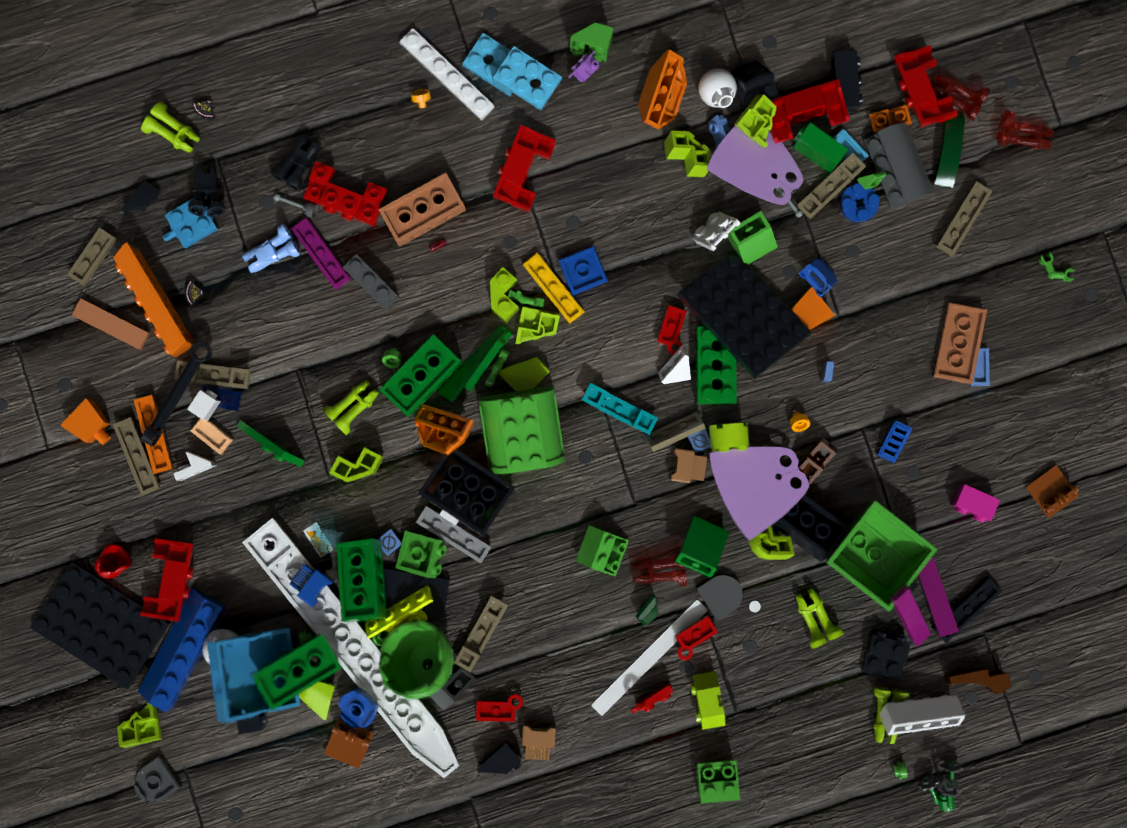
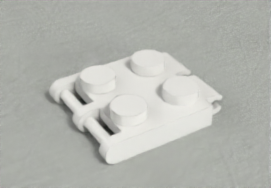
[693,212,741,251]

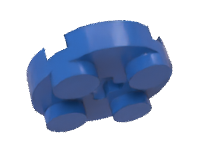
[840,183,880,222]
[338,688,378,728]

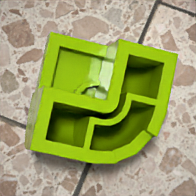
[748,526,795,560]

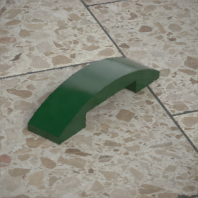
[933,113,965,188]

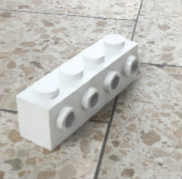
[880,695,966,735]

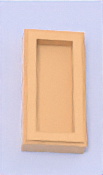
[190,418,233,455]

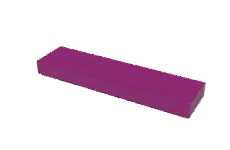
[291,218,351,290]
[918,557,959,637]
[890,585,931,647]

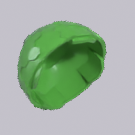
[379,620,454,699]

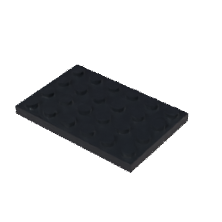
[677,250,812,379]
[30,562,171,690]

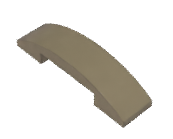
[797,153,866,220]
[174,360,251,389]
[454,596,508,672]

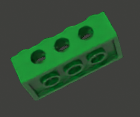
[695,327,737,405]
[379,334,462,418]
[336,539,387,623]
[250,633,342,710]

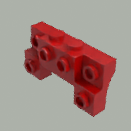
[894,45,958,128]
[770,79,850,144]
[493,125,556,213]
[303,161,388,227]
[140,538,194,622]

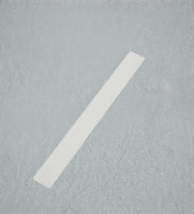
[591,600,708,716]

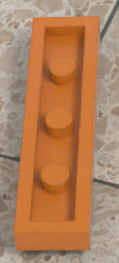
[134,395,174,474]

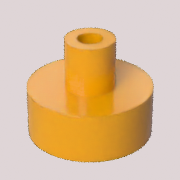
[411,89,431,108]
[790,412,810,432]

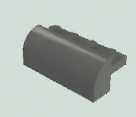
[864,123,934,210]

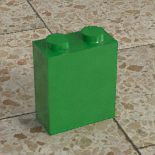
[793,123,848,173]
[675,516,729,578]

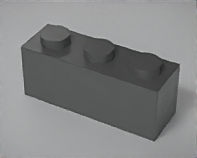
[343,254,399,311]

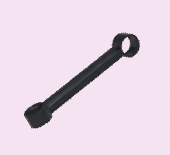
[141,342,212,446]

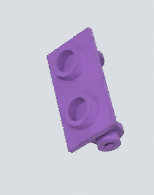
[569,51,599,82]

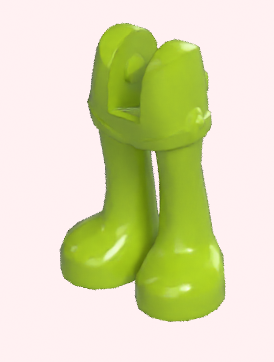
[141,101,200,153]
[321,380,379,436]
[796,588,845,649]
[873,687,911,744]

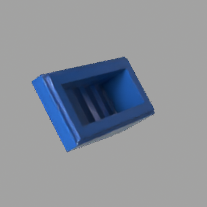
[877,420,912,463]

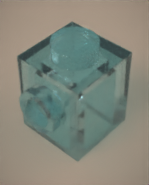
[312,527,343,553]

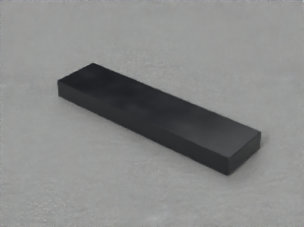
[932,577,1002,643]

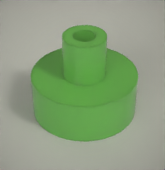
[382,348,402,368]

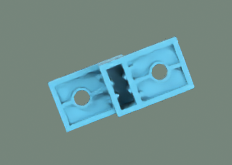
[462,33,562,110]

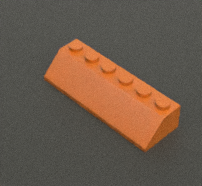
[113,243,195,357]

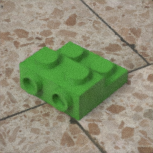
[396,531,446,578]

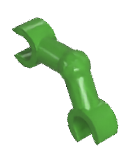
[1038,253,1075,282]
[508,290,545,309]
[484,349,510,388]

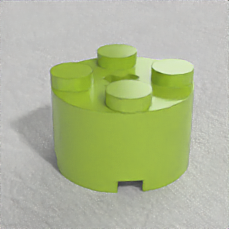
[709,422,749,452]

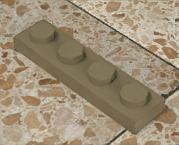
[936,181,993,256]
[113,417,161,496]

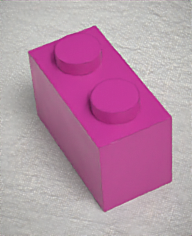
[951,484,1000,523]

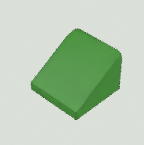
[857,172,887,189]

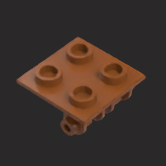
[1025,465,1079,518]
[324,718,374,769]

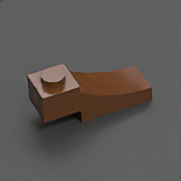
[790,437,837,489]
[944,667,1011,694]

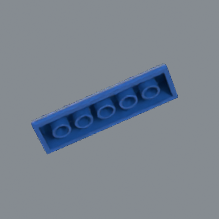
[138,588,227,712]

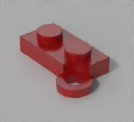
[657,305,687,355]
[674,615,718,661]
[630,682,674,714]
[476,694,523,722]

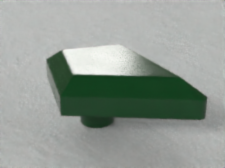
[636,594,659,626]

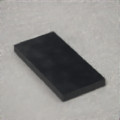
[383,568,450,618]

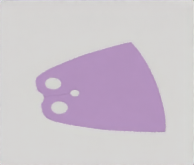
[707,126,803,205]
[709,447,809,540]

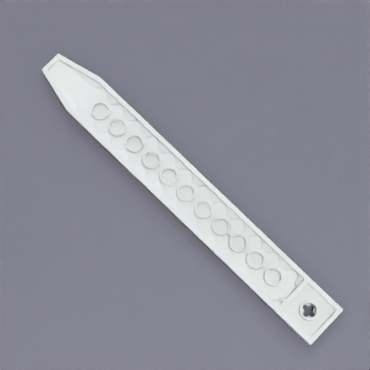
[242,518,459,778]

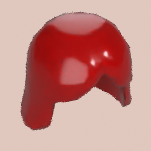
[94,543,132,579]

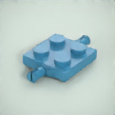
[162,198,219,249]

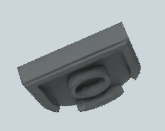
[696,575,743,621]
[134,755,182,802]

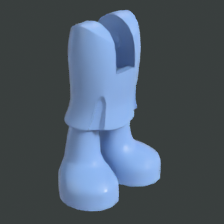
[242,223,301,273]

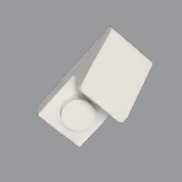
[173,452,217,481]

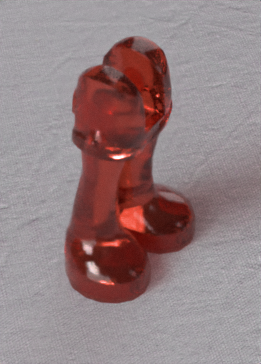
[932,75,990,122]
[997,110,1054,150]
[631,550,687,587]

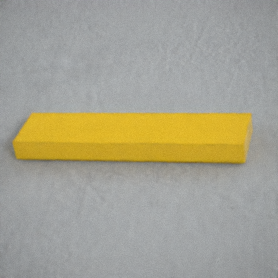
[522,253,584,324]

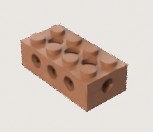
[378,173,466,247]

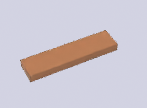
[72,298,150,350]

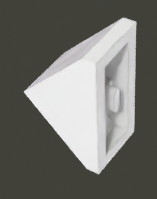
[658,345,691,384]

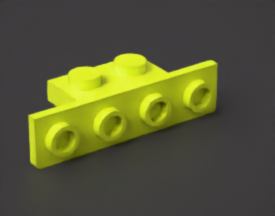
[365,586,433,639]

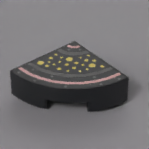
[192,100,215,120]
[185,280,205,307]

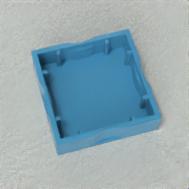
[207,628,300,723]

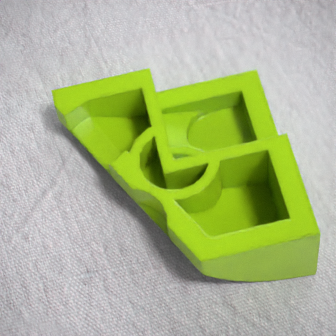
[734,94,776,148]
[515,306,560,344]
[499,357,550,391]
[299,681,336,720]
[117,703,162,748]

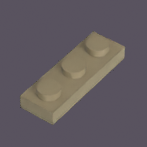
[67,227,117,286]
[645,412,706,452]

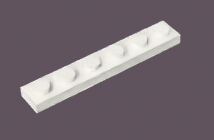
[400,28,495,121]

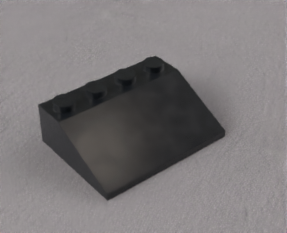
[418,449,515,536]

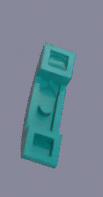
[581,383,658,435]

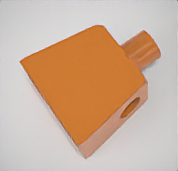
[790,287,835,330]
[60,398,111,445]

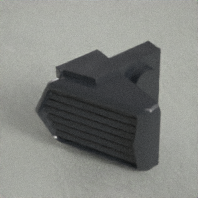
[731,60,780,111]

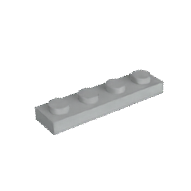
[416,506,491,563]

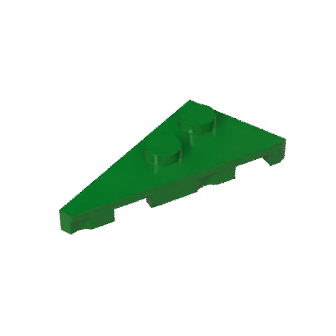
[236,420,305,467]

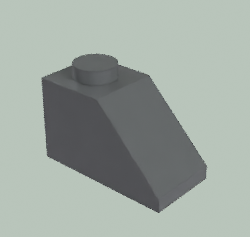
[430,667,476,711]

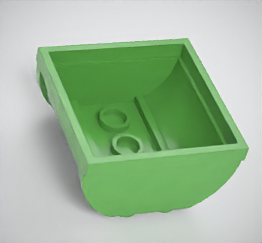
[478,385,565,474]
[826,500,938,612]

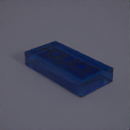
[202,386,242,411]

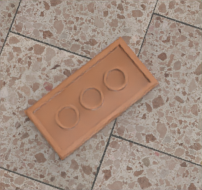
[933,302,988,385]

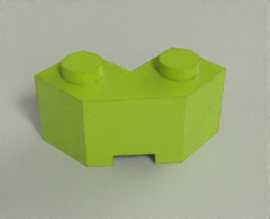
[664,131,711,177]
[490,267,519,323]
[329,447,384,482]
[690,671,725,730]

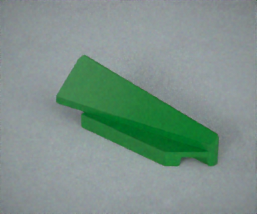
[437,325,513,404]

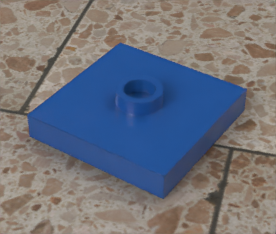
[558,246,608,296]

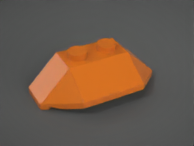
[638,50,687,129]
[414,404,473,455]

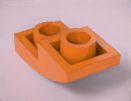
[869,105,912,133]

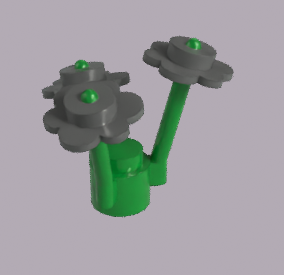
[918,760,964,812]

